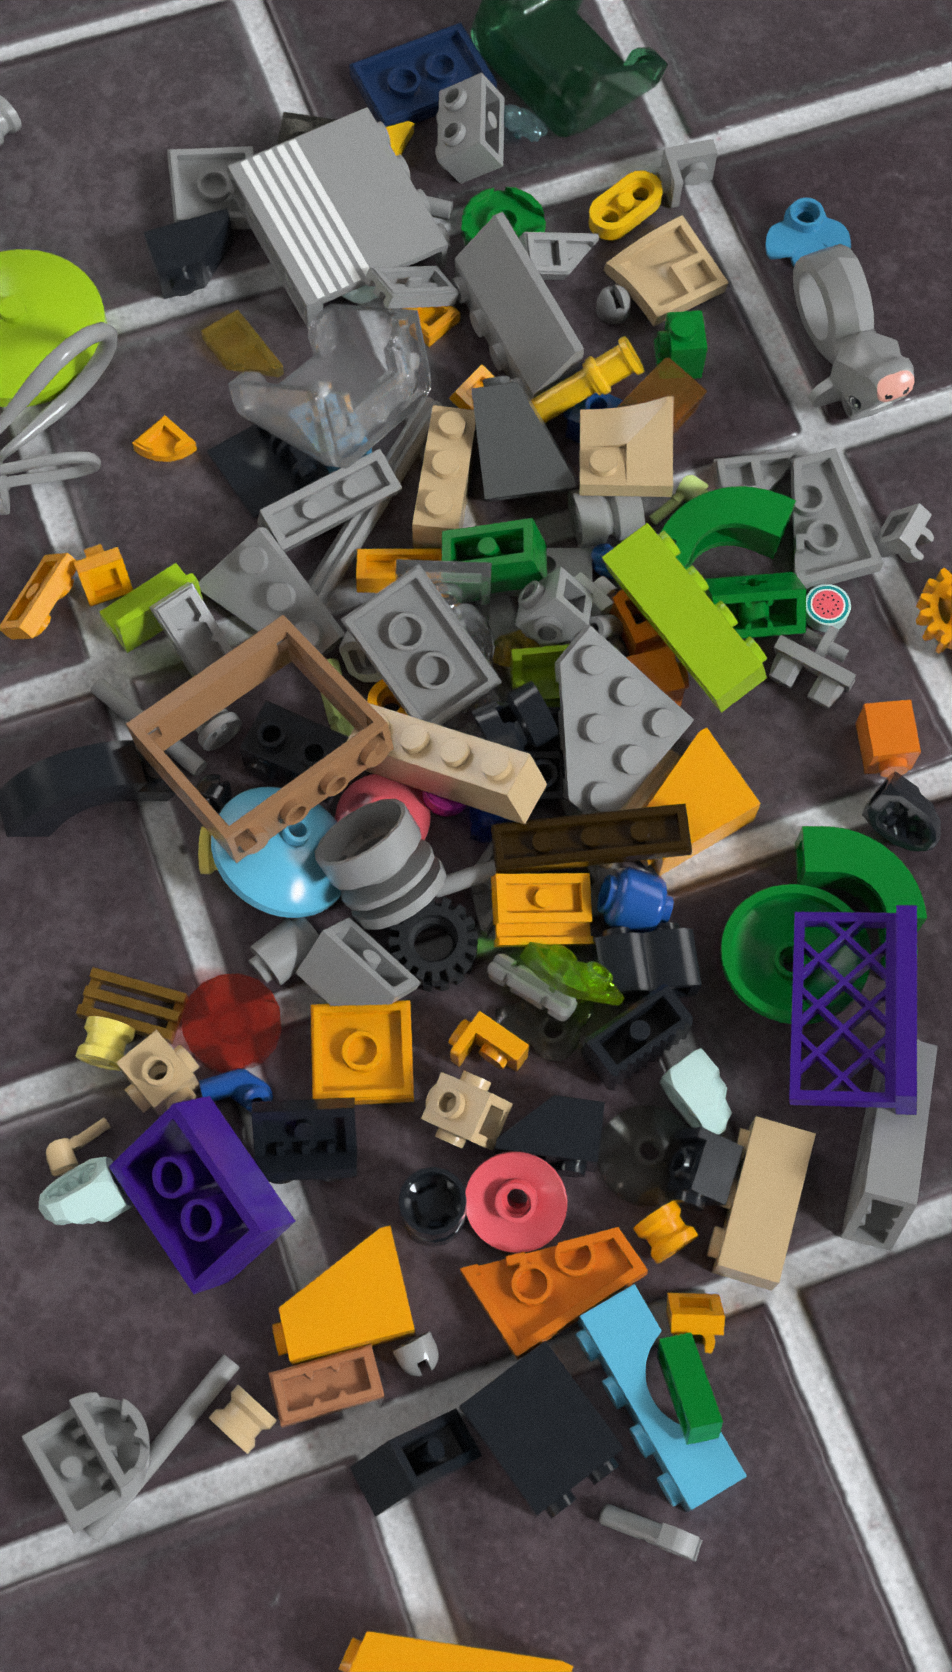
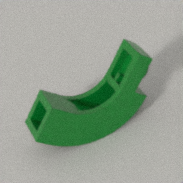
[660,486,796,569]
[795,826,927,980]

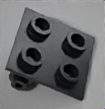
[207,403,330,519]

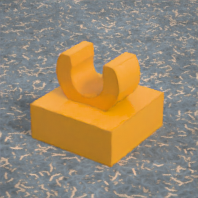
[74,544,133,607]
[666,1293,725,1353]

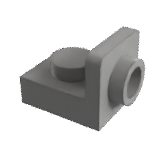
[655,139,718,208]

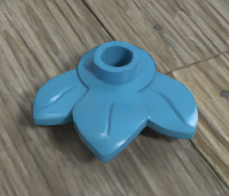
[765,198,851,266]

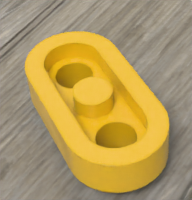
[588,170,663,240]

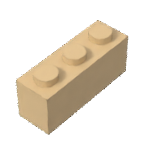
[412,405,477,549]
[707,1116,816,1291]

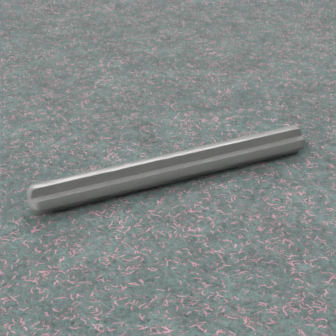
[308,397,442,606]

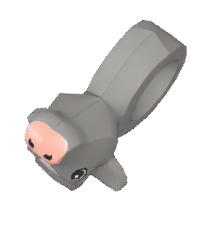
[793,244,914,420]

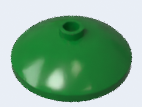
[721,884,872,1024]

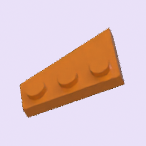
[460,1227,648,1361]

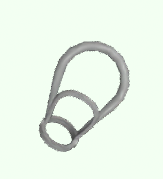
[0,322,118,516]

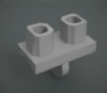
[769,626,856,710]

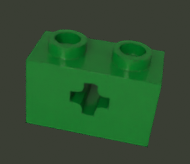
[704,572,806,638]

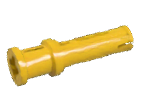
[531,336,644,423]

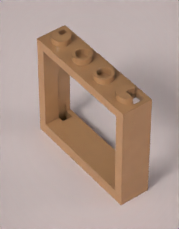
[126,615,394,863]

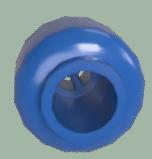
[597,867,674,933]

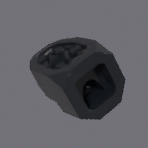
[862,771,941,852]

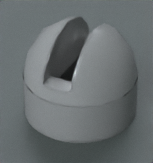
[596,285,631,324]
[392,1331,439,1377]

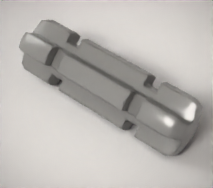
[487,954,577,1021]

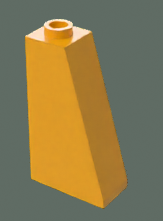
[339,1631,574,1672]

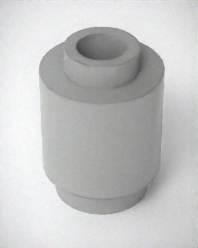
[248,917,319,986]

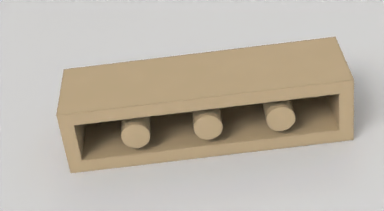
[347,703,547,825]

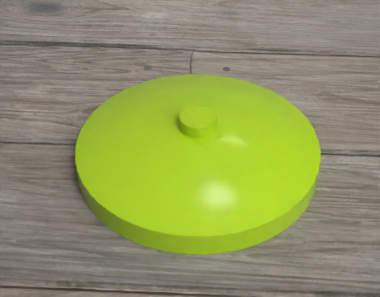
[0,249,107,407]

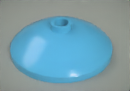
[211,787,341,918]

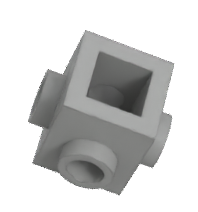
[515,567,594,647]

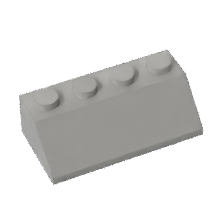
[451,212,584,400]

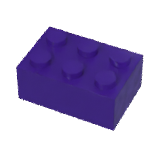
[109,1096,296,1295]

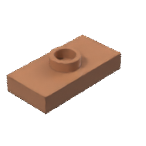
[268,1344,385,1428]

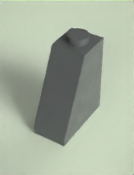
[471,376,579,502]

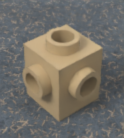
[116,1030,200,1117]
[421,1070,513,1151]

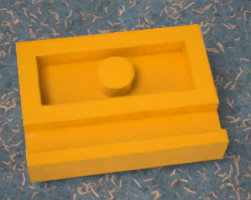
[491,873,594,947]

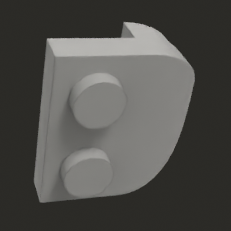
[22,1392,150,1534]

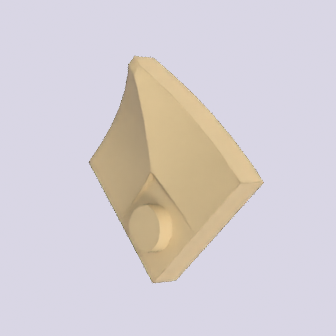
[604,215,729,326]
[579,396,674,497]

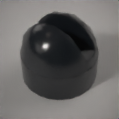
[195,774,233,814]

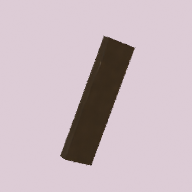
[491,803,692,874]

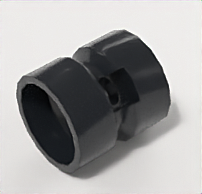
[471,681,560,752]
[399,1167,467,1247]

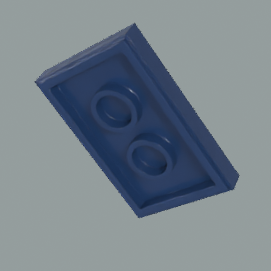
[349,22,497,127]

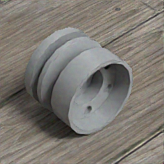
[315,799,446,930]

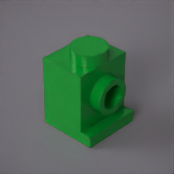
[653,310,708,381]

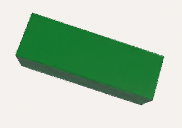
[656,1332,723,1445]

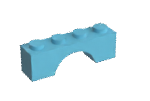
[575,1284,747,1512]

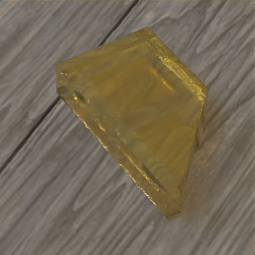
[201,309,284,377]

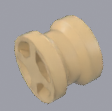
[209,1385,277,1454]

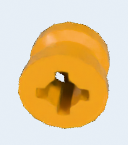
[633,1200,699,1264]

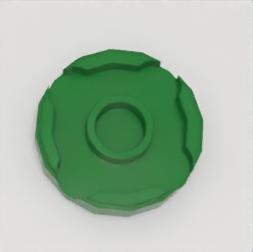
[461,187,546,246]

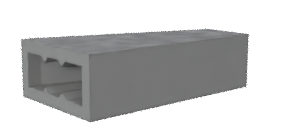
[841,1039,938,1251]

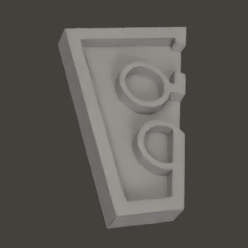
[791,448,884,591]
[199,527,345,657]

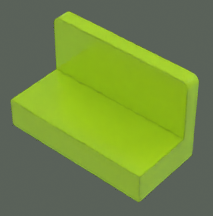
[99,563,203,653]

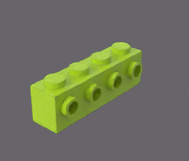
[602,522,767,713]

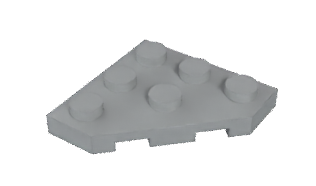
[555,625,694,814]

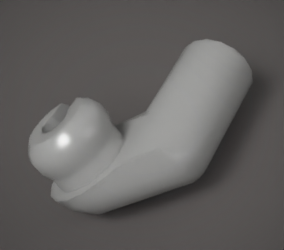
[589,614,625,654]

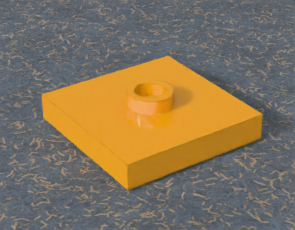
[311,1000,414,1105]

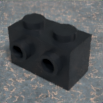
[239,700,349,804]

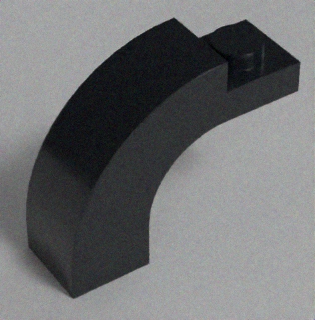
[0,740,176,837]

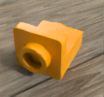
[448,1011,529,1072]

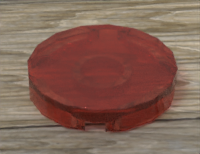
[182,973,282,1073]

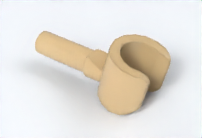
[46,1117,111,1176]

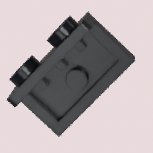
[251,1097,358,1184]

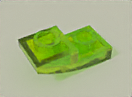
[520,942,625,1006]

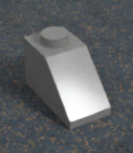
[296,917,421,1006]

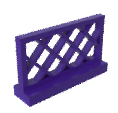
[789,905,917,1115]

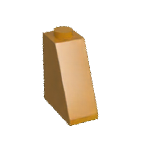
[640,727,761,876]
[272,1226,416,1366]

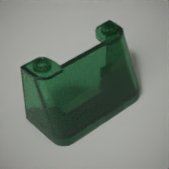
[471,0,668,138]

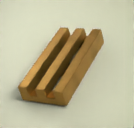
[76,967,188,1044]

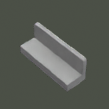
[257,448,402,552]

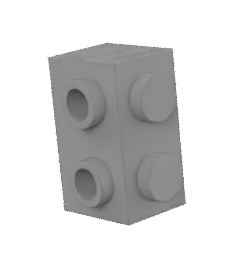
[435,73,504,184]

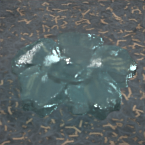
[504,105,548,142]

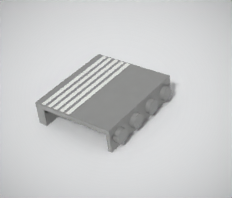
[228,107,451,328]

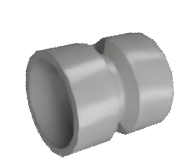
[568,489,645,549]

